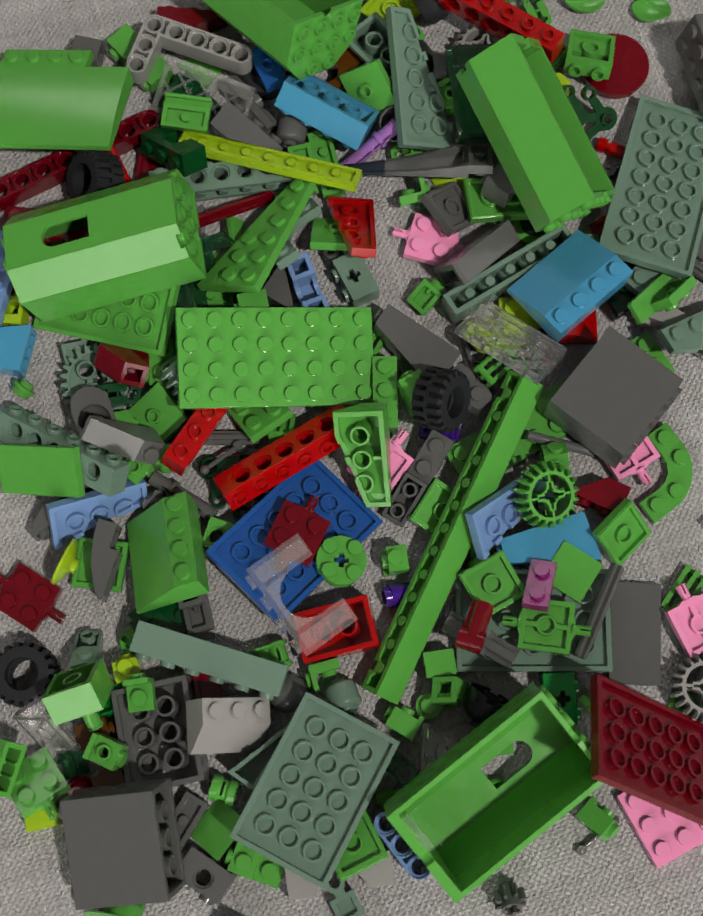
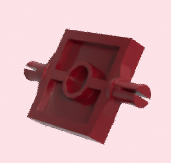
[263,495,331,574]
[0,562,66,632]

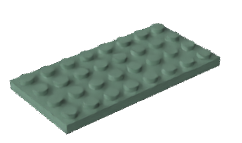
[599,94,703,279]

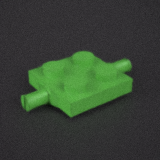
[502,600,592,656]
[10,746,71,821]

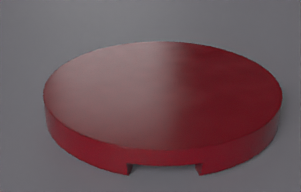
[581,33,649,99]

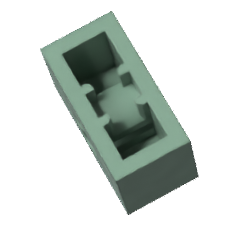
[330,253,379,307]

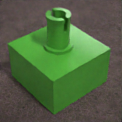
[41,658,114,732]

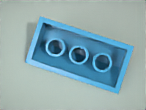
[274,74,380,151]

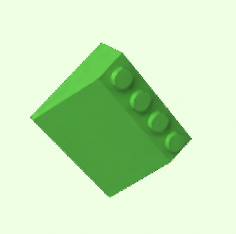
[127,491,210,614]

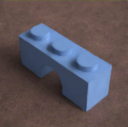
[285,252,330,307]

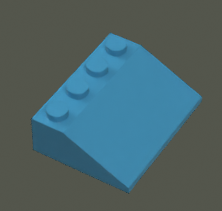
[507,230,633,343]

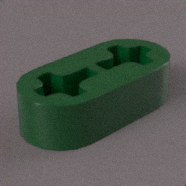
[98,383,141,407]

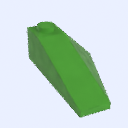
[333,402,392,507]

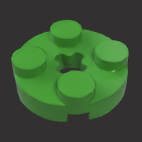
[315,536,367,587]

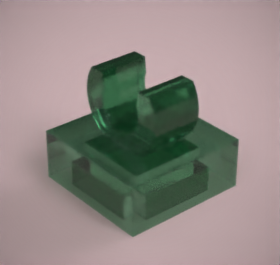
[56,749,91,780]

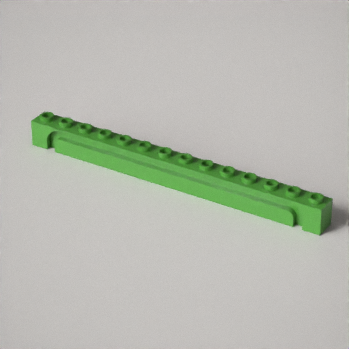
[361,370,544,705]

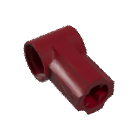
[455,599,494,655]

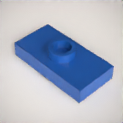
[251,47,287,93]

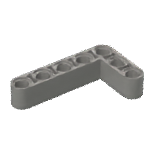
[126,14,253,84]

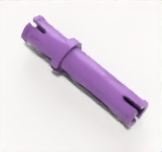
[339,118,397,165]

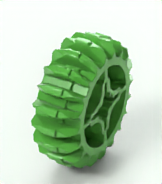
[512,460,580,529]

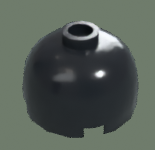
[463,682,510,728]

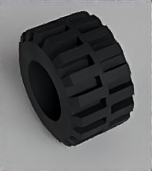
[66,150,125,199]
[411,366,471,433]
[0,641,61,708]

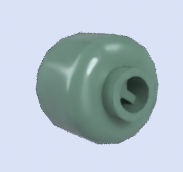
[324,677,362,715]

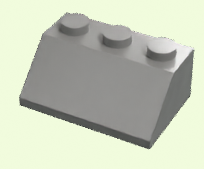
[186,697,271,755]

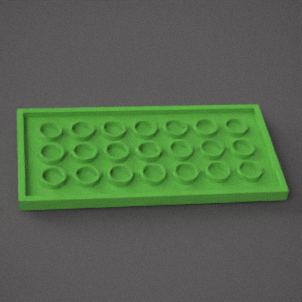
[175,307,373,410]

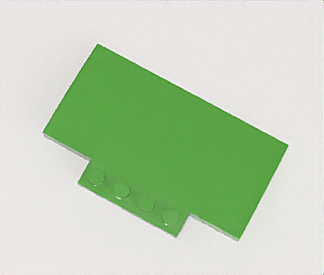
[0,49,134,151]

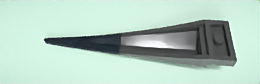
[341,141,493,178]

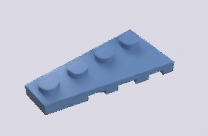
[465,475,535,560]
[46,479,147,550]

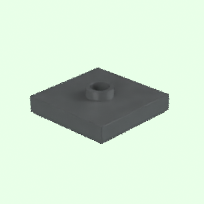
[420,181,475,237]

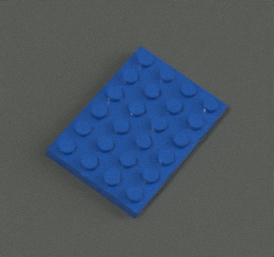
[205,460,383,626]

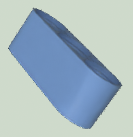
[374,810,430,880]

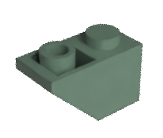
[70,630,103,668]

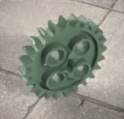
[60,343,135,412]

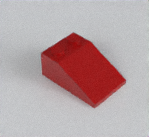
[292,594,381,664]

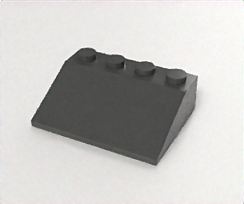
[111,675,211,787]

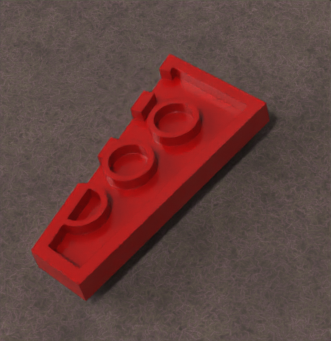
[326,196,377,258]

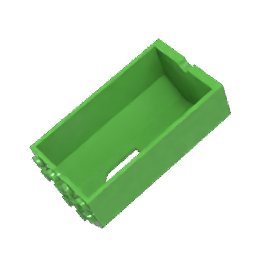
[199,0,363,80]
[456,33,617,234]
[1,169,207,322]
[383,682,603,903]

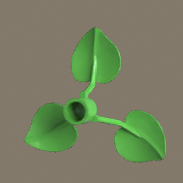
[564,0,672,22]

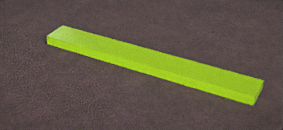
[178,131,362,192]

